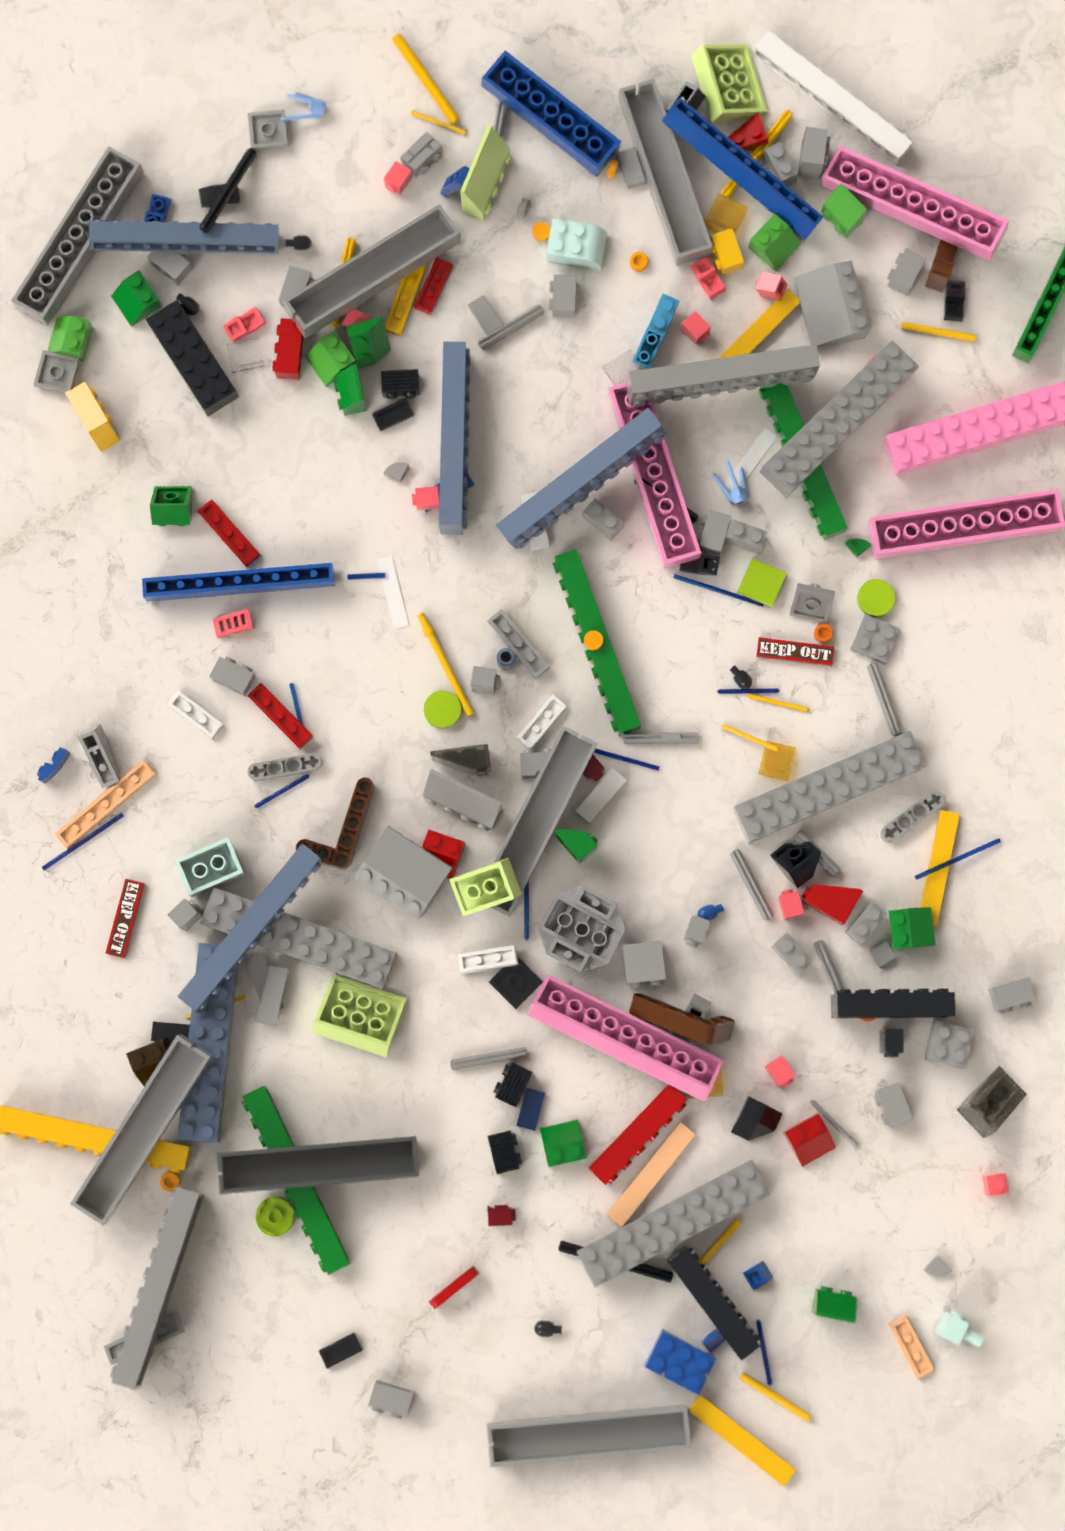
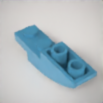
[632,293,680,369]

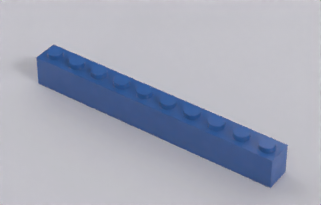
[662,98,824,240]
[142,563,335,602]

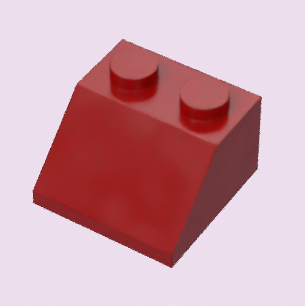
[422,829,466,879]
[783,1113,836,1167]

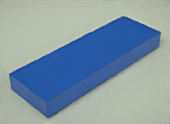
[440,166,470,197]

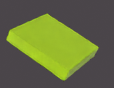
[737,558,787,608]

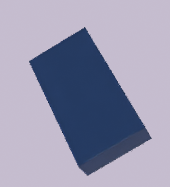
[516,1088,545,1131]

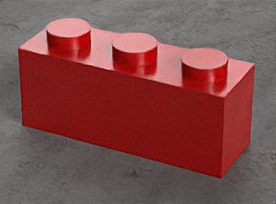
[272,318,304,380]

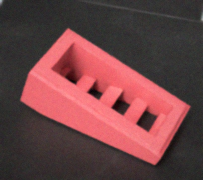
[213,609,254,638]

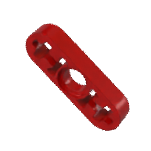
[429,1266,479,1310]

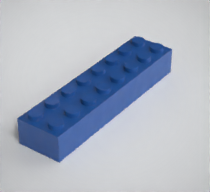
[481,50,621,177]

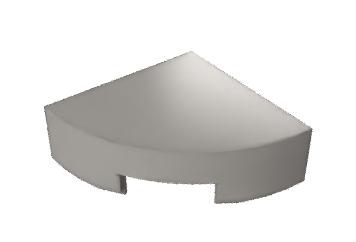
[517,198,530,218]
[384,462,409,482]
[923,1256,952,1276]

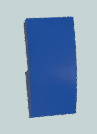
[144,194,172,222]
[37,747,70,783]

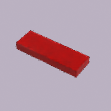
[414,257,453,315]

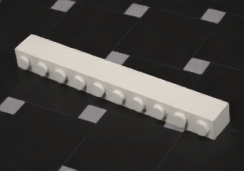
[753,30,913,165]

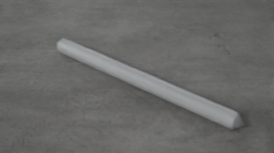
[810,1100,858,1147]

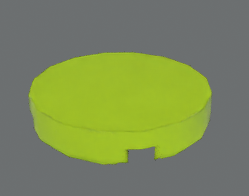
[857,579,895,617]
[423,690,461,729]
[255,1197,295,1237]

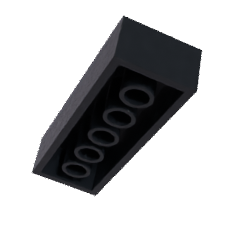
[145,300,239,417]
[831,988,956,1018]
[666,1246,761,1361]

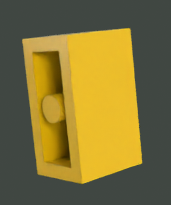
[710,228,744,275]

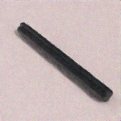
[199,148,257,233]
[558,1241,673,1283]

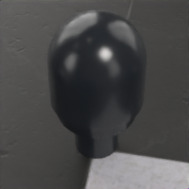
[285,235,312,250]
[176,293,200,315]
[730,665,752,689]
[534,1320,562,1337]

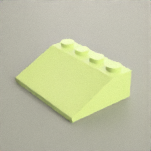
[691,44,767,123]
[460,125,512,220]
[313,974,407,1058]

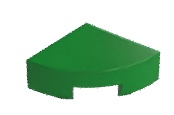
[845,539,872,558]

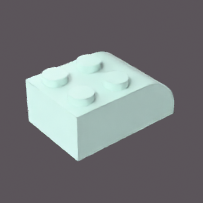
[546,218,607,270]
[175,837,244,898]

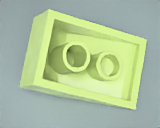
[450,858,522,916]

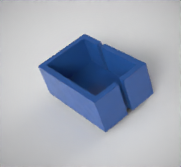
[644,1329,716,1395]

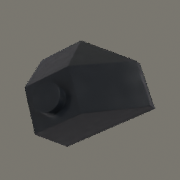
[770,841,821,889]
[731,1096,783,1141]

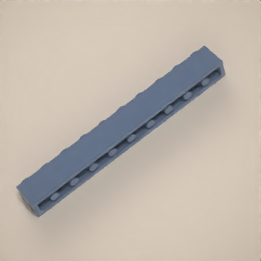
[89,220,279,254]
[177,844,322,1012]

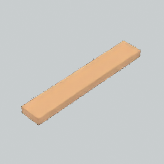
[55,760,156,849]
[606,1122,696,1227]

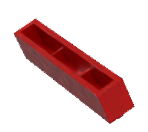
[588,1084,687,1185]

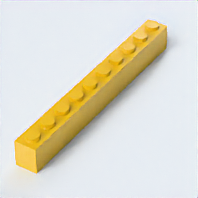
[0,1105,192,1173]

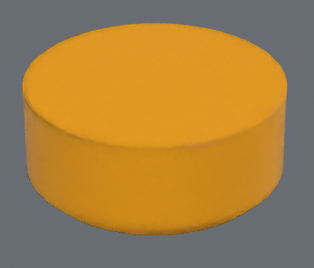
[606,159,618,179]
[532,222,551,242]
[630,252,648,272]
[584,631,603,651]
[160,1172,181,1192]

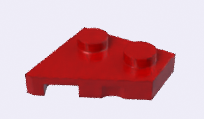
[728,112,769,151]

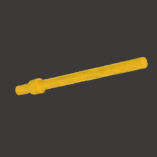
[417,613,474,717]

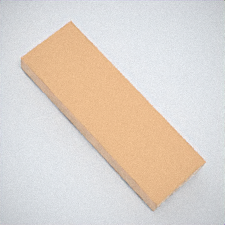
[889,1315,935,1379]

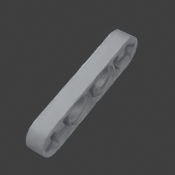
[248,753,322,781]
[880,791,945,843]

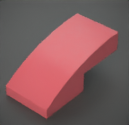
[690,256,726,299]
[223,307,266,342]

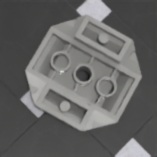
[539,885,626,973]

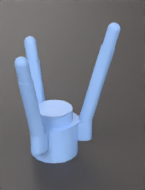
[281,92,326,121]
[712,460,749,505]

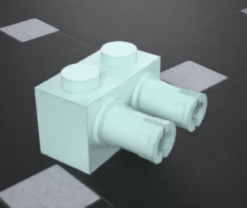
[935,1311,984,1347]

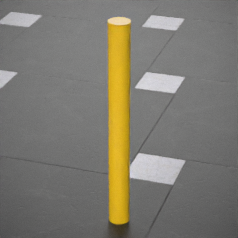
[901,322,977,342]
[697,1219,741,1265]
[739,1372,812,1422]

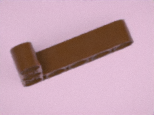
[925,239,958,293]
[296,777,375,870]
[629,993,735,1045]

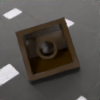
[126,1037,171,1086]

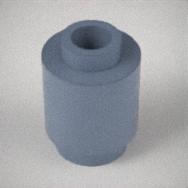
[497,648,516,670]

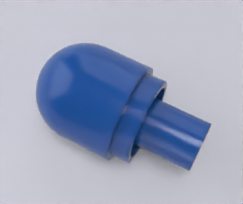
[697,904,724,921]

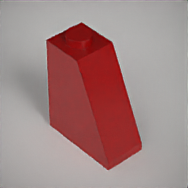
[802,884,863,926]

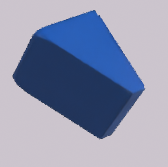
[743,1261,773,1290]
[702,1329,725,1352]

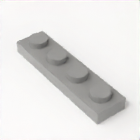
[487,609,550,679]
[103,1313,185,1365]

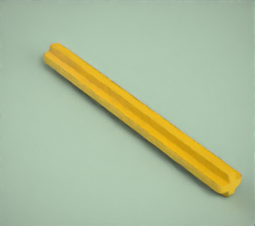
[392,34,460,124]
[721,110,793,199]

